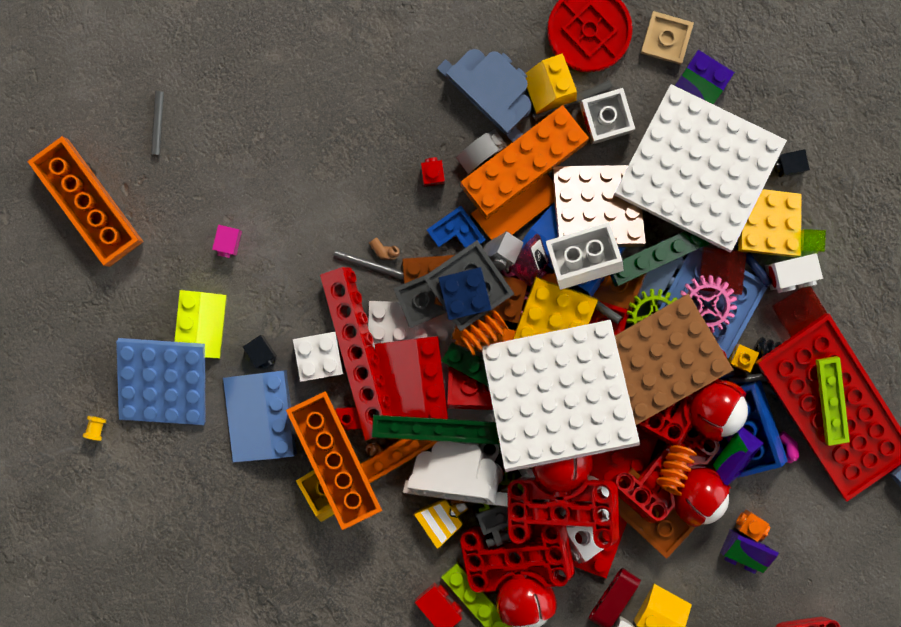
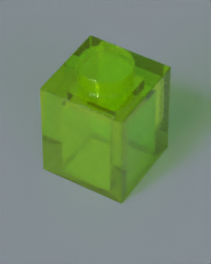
[801,229,826,253]

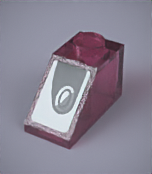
[510,234,549,286]

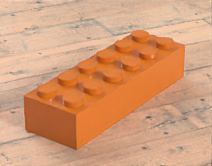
[460,105,589,220]
[27,136,144,267]
[286,391,382,530]

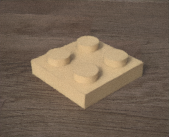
[641,11,694,65]

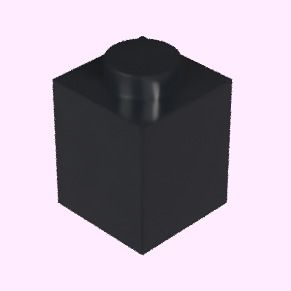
[774,149,810,178]
[243,335,277,369]

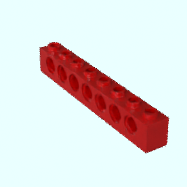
[320,267,393,440]

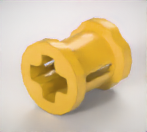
[82,416,106,441]

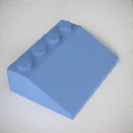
[223,370,297,462]

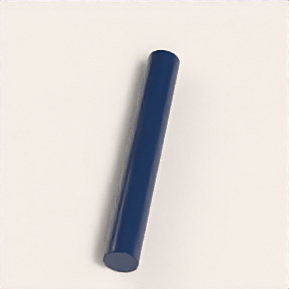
[734,240,773,288]

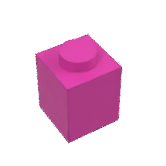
[212,225,242,258]

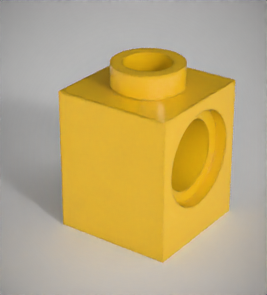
[727,344,759,372]

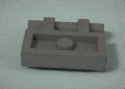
[476,506,525,548]

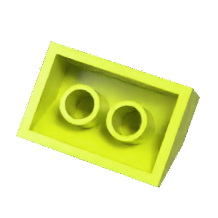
[174,290,227,358]

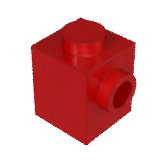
[421,157,445,187]
[335,406,362,430]

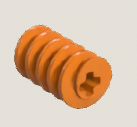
[460,310,509,356]
[656,445,697,496]

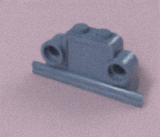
[437,49,531,142]

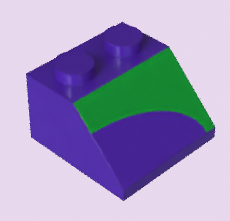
[675,50,735,104]
[713,427,764,486]
[720,529,779,574]

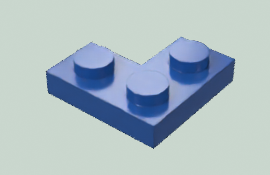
[426,206,486,248]

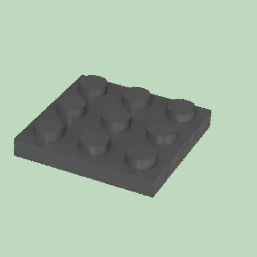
[423,240,514,331]

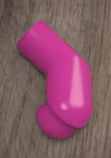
[779,431,799,463]

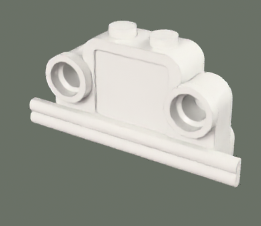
[403,441,508,507]

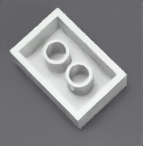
[546,222,624,290]

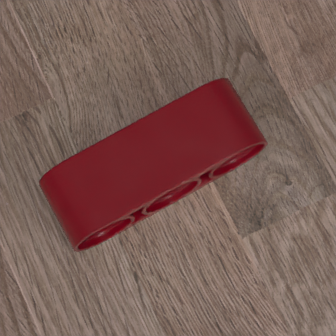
[589,568,641,627]

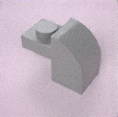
[456,129,507,174]

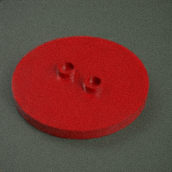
[547,0,632,72]

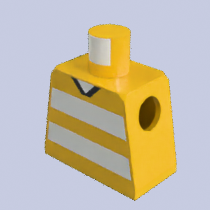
[414,499,468,549]

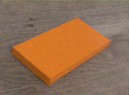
[471,174,555,240]

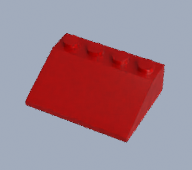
[374,336,448,419]

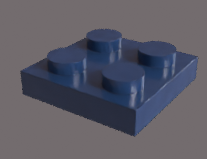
[438,267,492,320]

